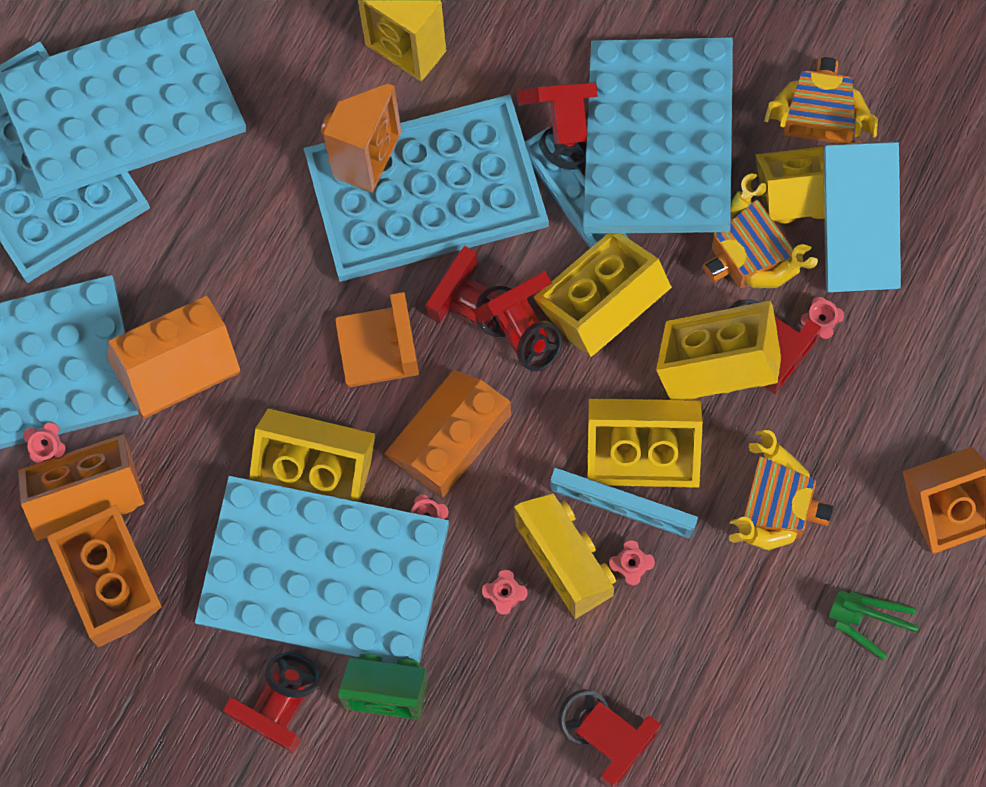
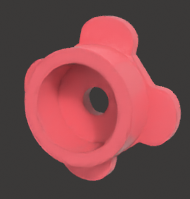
[800,297,844,339]
[23,422,66,463]
[411,495,449,519]
[609,540,655,586]
[482,570,528,615]

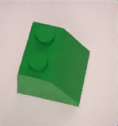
[338,654,428,721]

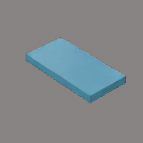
[823,141,901,292]

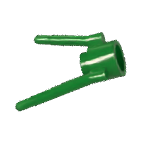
[829,589,919,660]

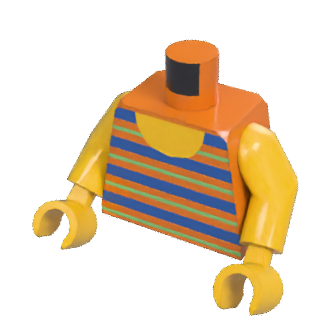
[764,57,878,144]
[703,174,818,288]
[729,430,834,550]

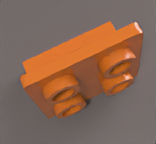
[335,292,419,387]

